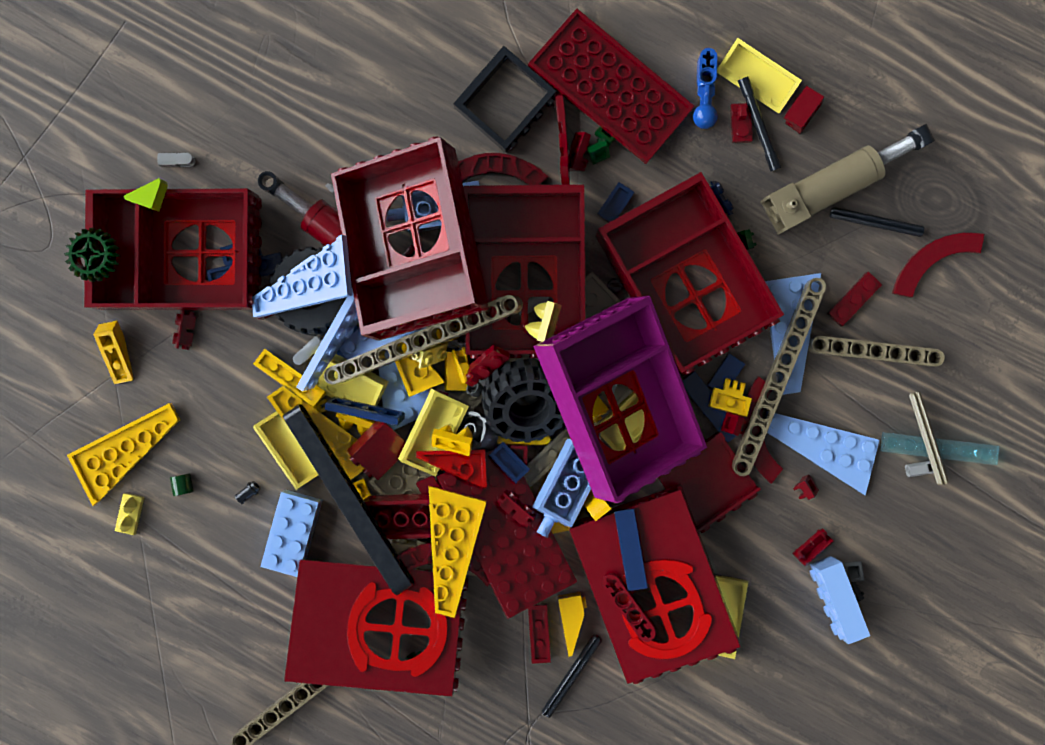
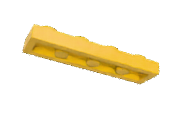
[253,349,326,408]

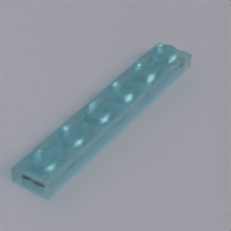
[880,432,1000,465]

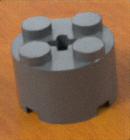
[456,411,499,453]

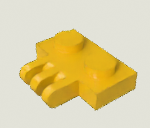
[709,378,752,417]

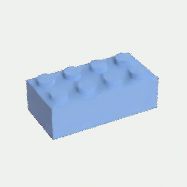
[260,490,323,577]
[810,556,870,644]

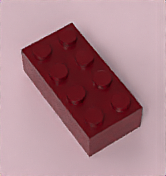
[364,493,431,539]

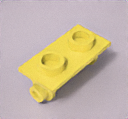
[411,343,448,369]

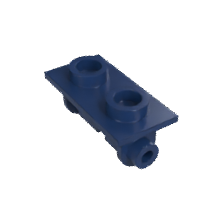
[710,181,734,215]

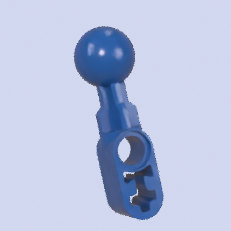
[693,48,718,129]

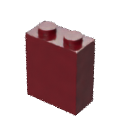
[347,421,406,480]

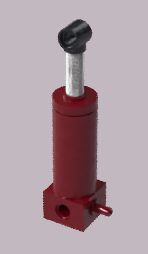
[258,171,415,257]

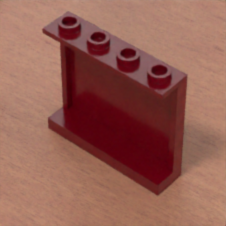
[658,432,761,533]

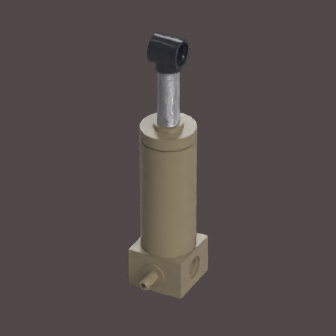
[760,124,935,235]

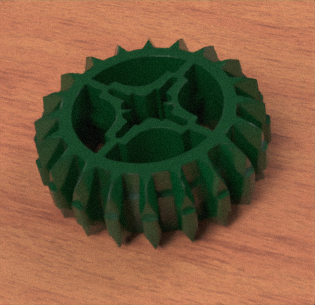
[64,228,121,282]

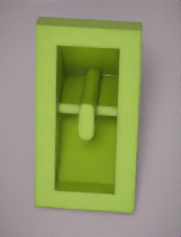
[124,178,168,212]

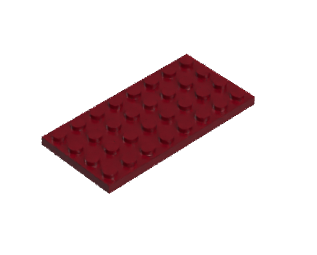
[528,9,695,164]
[437,444,577,619]

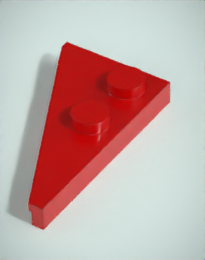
[416,450,487,489]

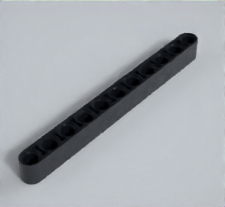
[283,404,414,596]

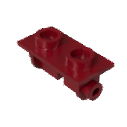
[172,310,197,350]
[497,489,536,527]
[792,528,834,566]

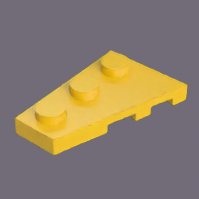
[395,343,445,397]

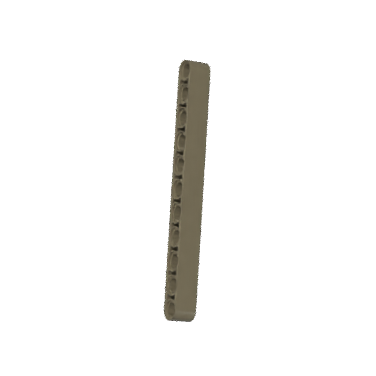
[732,278,826,476]
[324,295,523,385]

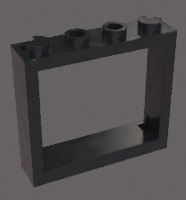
[453,46,556,153]

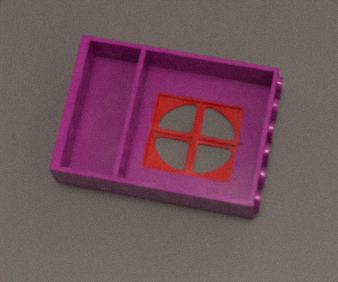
[533,296,707,503]

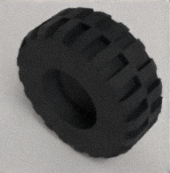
[269,247,352,336]
[482,358,564,443]

